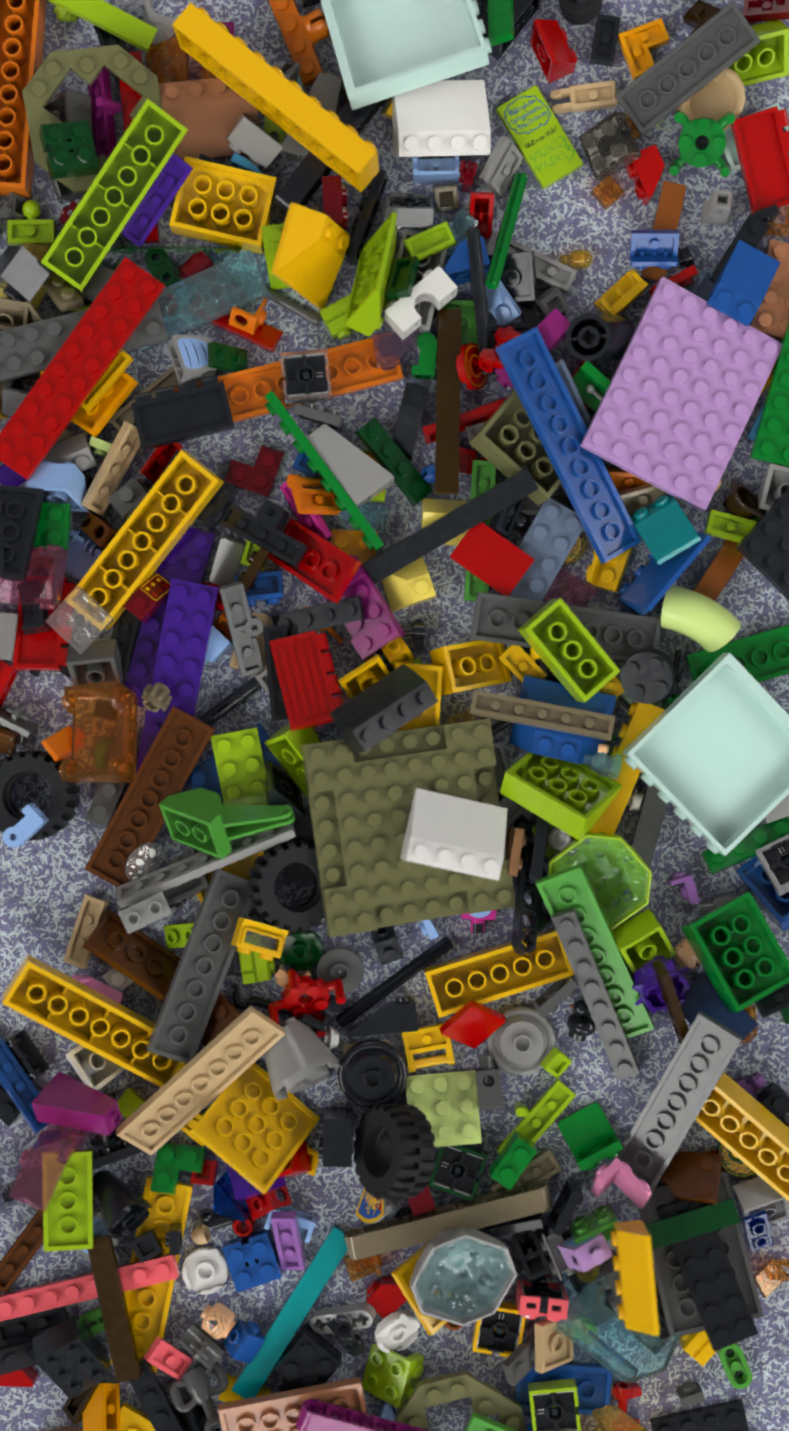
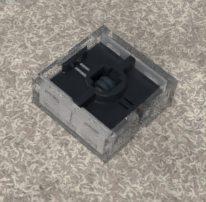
[280,349,332,404]

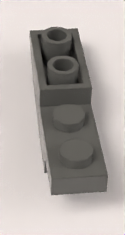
[85,731,141,828]

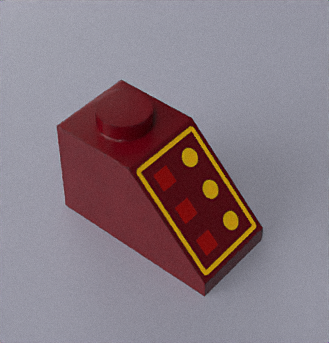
[123,572,171,623]

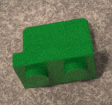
[557,1102,623,1172]

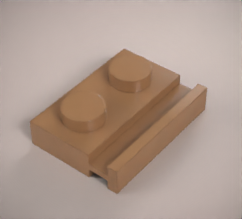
[505,826,526,876]

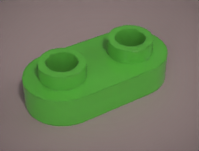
[717,1343,752,1389]

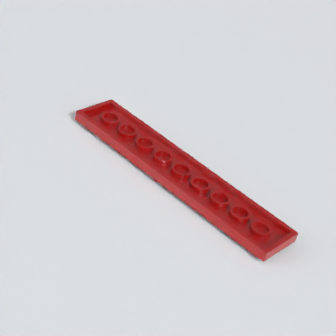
[0,257,166,481]

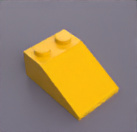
[429,640,512,696]

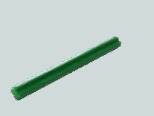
[485,172,528,290]

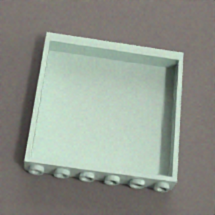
[321,0,492,110]
[622,653,789,856]

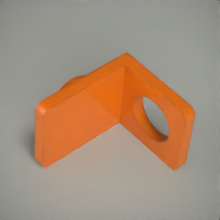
[229,298,268,335]

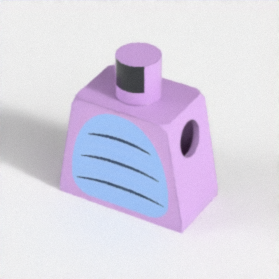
[557,1232,613,1272]

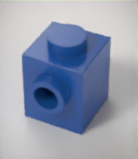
[223,1320,265,1364]

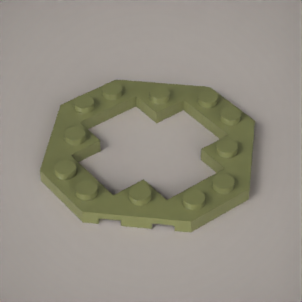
[22,45,163,194]
[394,1370,526,1431]

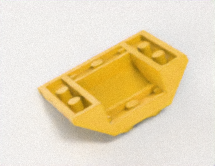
[271,203,350,309]

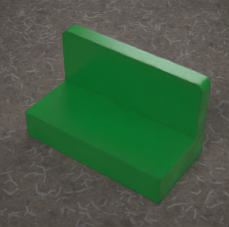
[572,361,611,413]

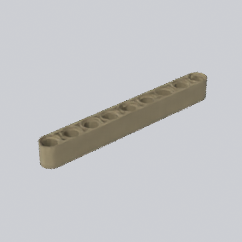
[344,1181,553,1260]

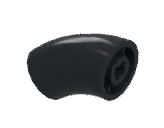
[566,314,635,361]

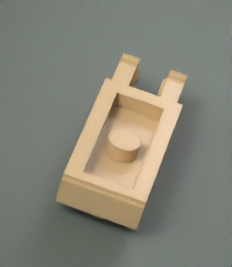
[550,80,618,114]

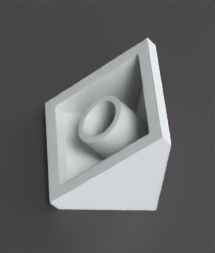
[65,1044,125,1090]

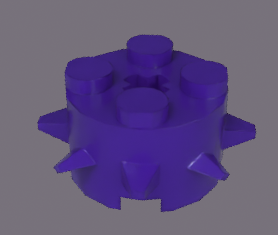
[632,955,691,1013]

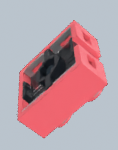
[515,1279,569,1322]

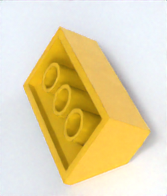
[610,1220,660,1336]

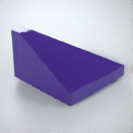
[0,463,27,487]

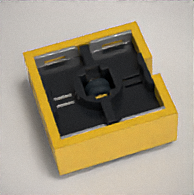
[471,1301,526,1357]

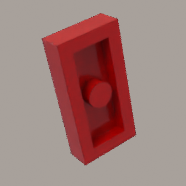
[649,265,698,296]

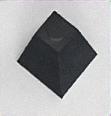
[265,760,305,823]

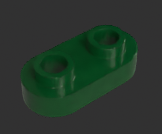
[144,249,180,292]

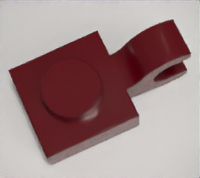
[459,160,478,193]

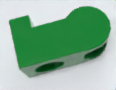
[411,333,437,380]

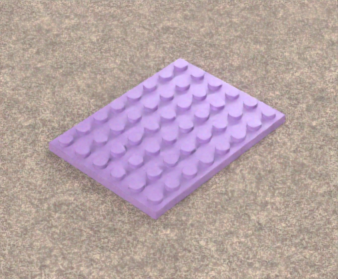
[580,277,782,512]

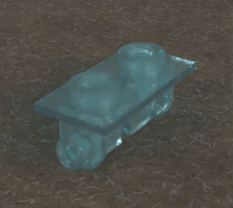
[446,208,480,259]

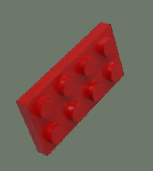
[269,518,361,604]

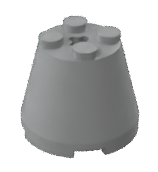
[264,1017,340,1100]

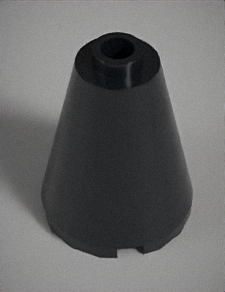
[93,1170,151,1239]

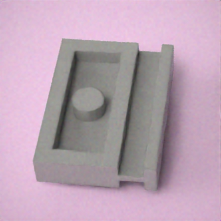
[479,136,524,197]

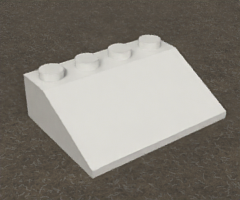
[392,80,491,157]
[400,788,508,881]

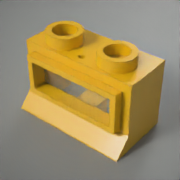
[231,917,289,961]

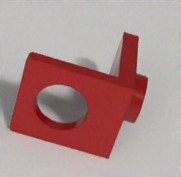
[245,1185,292,1221]

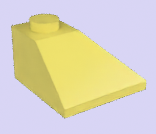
[381,556,436,612]

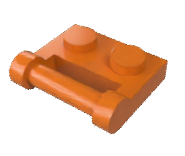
[287,474,341,515]

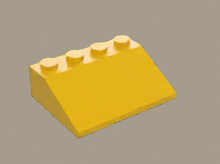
[169,156,277,255]

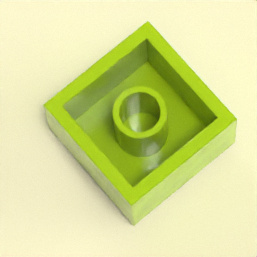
[612,908,677,974]

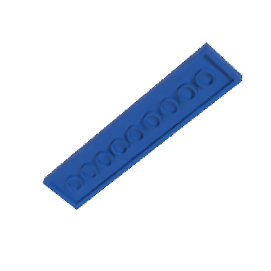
[495,327,642,564]

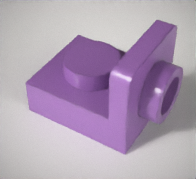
[666,871,700,905]

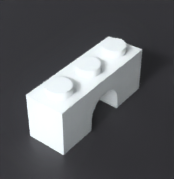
[384,266,458,340]

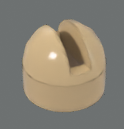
[191,1224,211,1245]

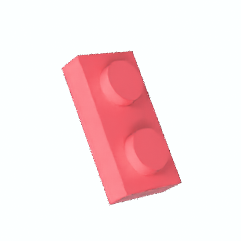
[143,1336,193,1380]

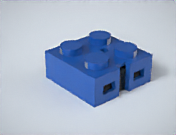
[222,1229,283,1293]

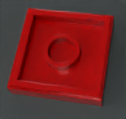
[440,1000,506,1049]

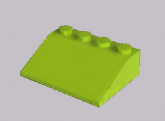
[344,212,397,337]
[500,752,622,841]

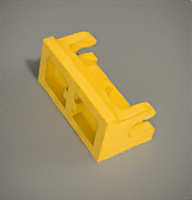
[594,269,649,315]

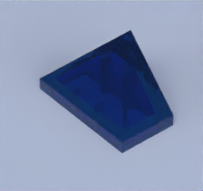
[213,1170,251,1222]

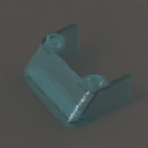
[557,1276,679,1383]

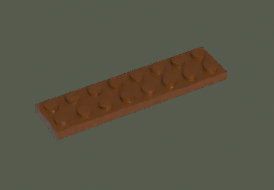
[85,705,216,887]

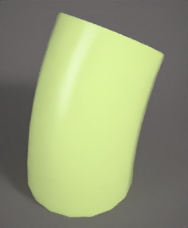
[661,585,741,652]

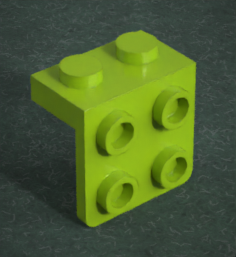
[362,1343,425,1409]

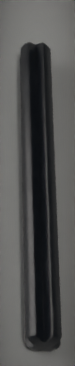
[466,228,495,374]
[336,937,453,1028]

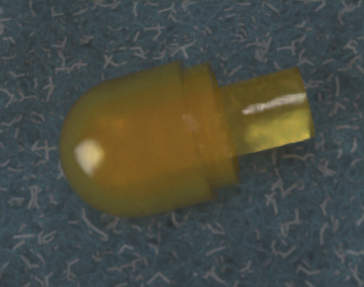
[560,249,593,269]

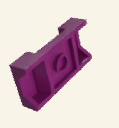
[323,555,406,660]

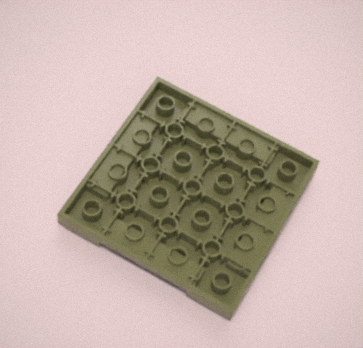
[301,718,515,938]

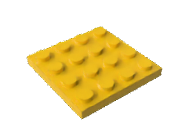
[190,1062,320,1195]

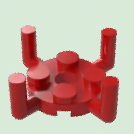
[268,969,346,1037]

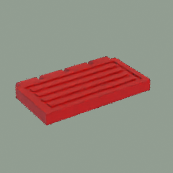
[731,106,789,214]
[12,578,77,671]
[269,630,344,732]

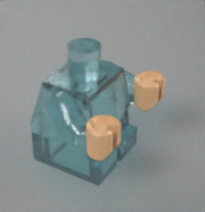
[583,743,624,779]

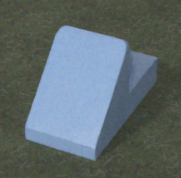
[486,281,522,325]

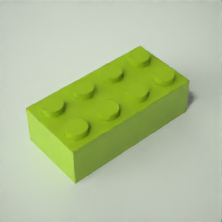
[517,598,620,703]

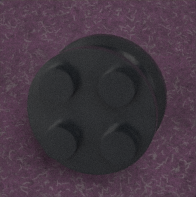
[620,648,676,704]

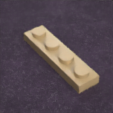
[80,421,141,516]

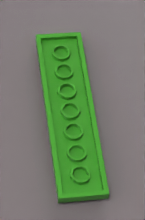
[536,864,655,1039]

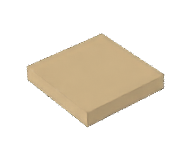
[535,1312,573,1374]

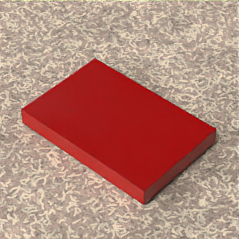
[449,522,535,596]

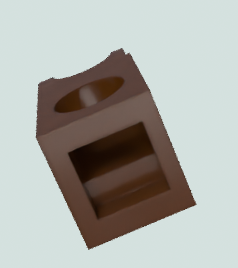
[80,510,120,548]

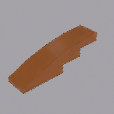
[641,181,687,281]

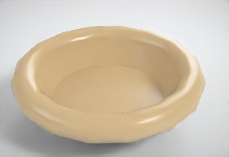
[676,68,746,131]

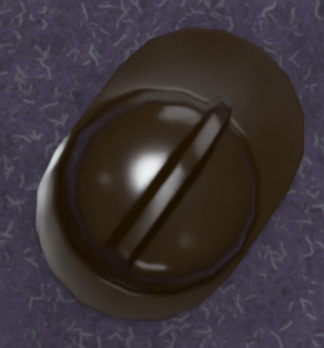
[723,481,766,519]

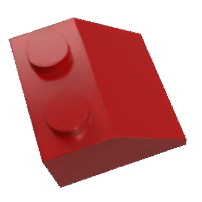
[530,19,577,84]

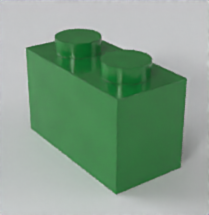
[489,1130,537,1190]

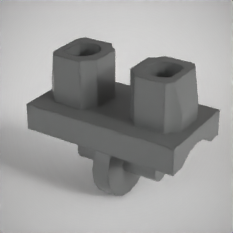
[0,703,39,745]
[177,1322,226,1370]

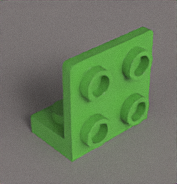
[570,1205,619,1244]

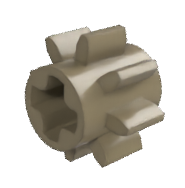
[141,683,172,712]

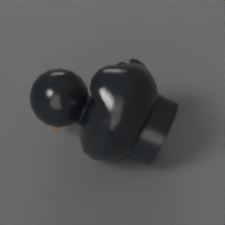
[567,1000,596,1042]

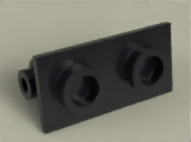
[5,1029,50,1081]

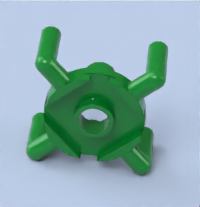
[670,110,735,177]

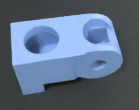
[3,803,49,848]

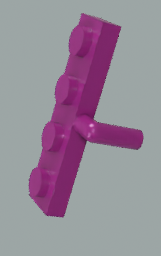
[88,67,122,158]

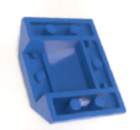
[509,675,617,764]

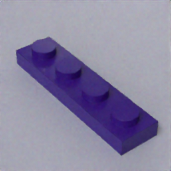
[121,153,193,247]

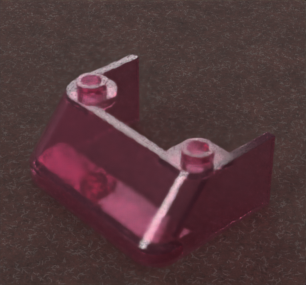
[9,1125,89,1212]

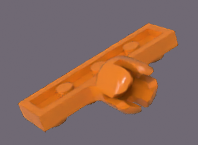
[268,0,330,87]

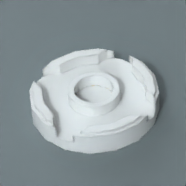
[182,1246,229,1295]
[374,1310,420,1353]

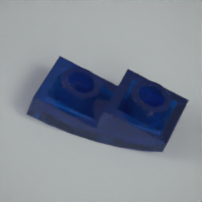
[742,1211,774,1252]

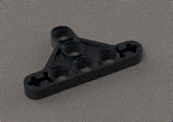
[512,843,553,955]

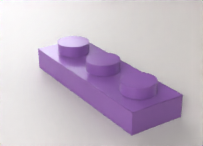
[271,1211,306,1270]

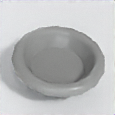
[486,1006,556,1076]

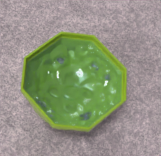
[548,832,652,931]

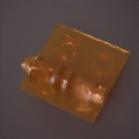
[145,37,190,89]

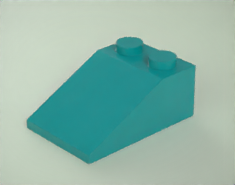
[630,494,701,565]

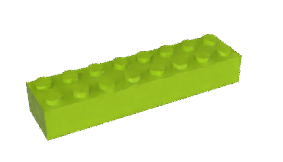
[41,98,188,291]

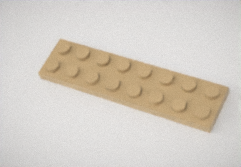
[116,1006,285,1156]

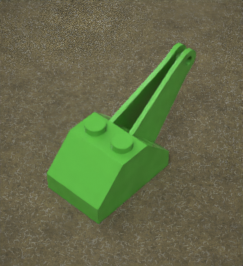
[159,788,295,860]

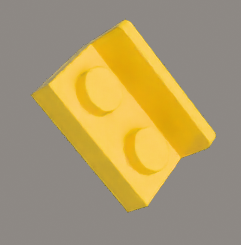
[585,548,633,593]

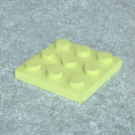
[406,1070,482,1148]

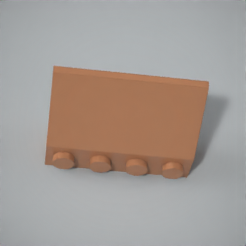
[159,77,260,160]

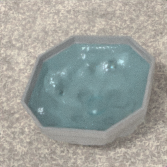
[410,1226,517,1326]

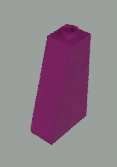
[495,308,571,389]
[32,1072,122,1135]

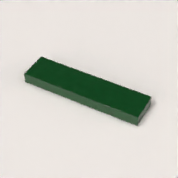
[645,1197,741,1250]

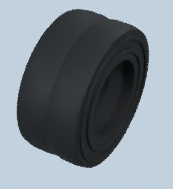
[559,0,602,25]

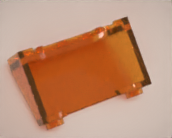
[59,681,137,783]

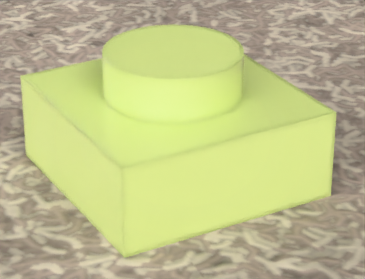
[88,436,112,458]

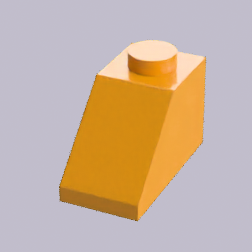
[83,1383,120,1431]

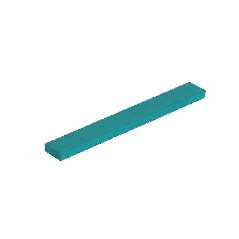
[232,1225,347,1399]

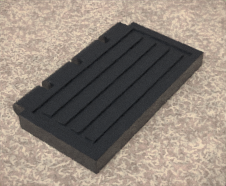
[131,375,235,451]

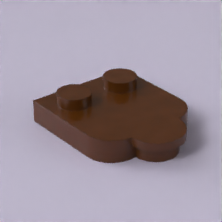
[661,1151,722,1204]

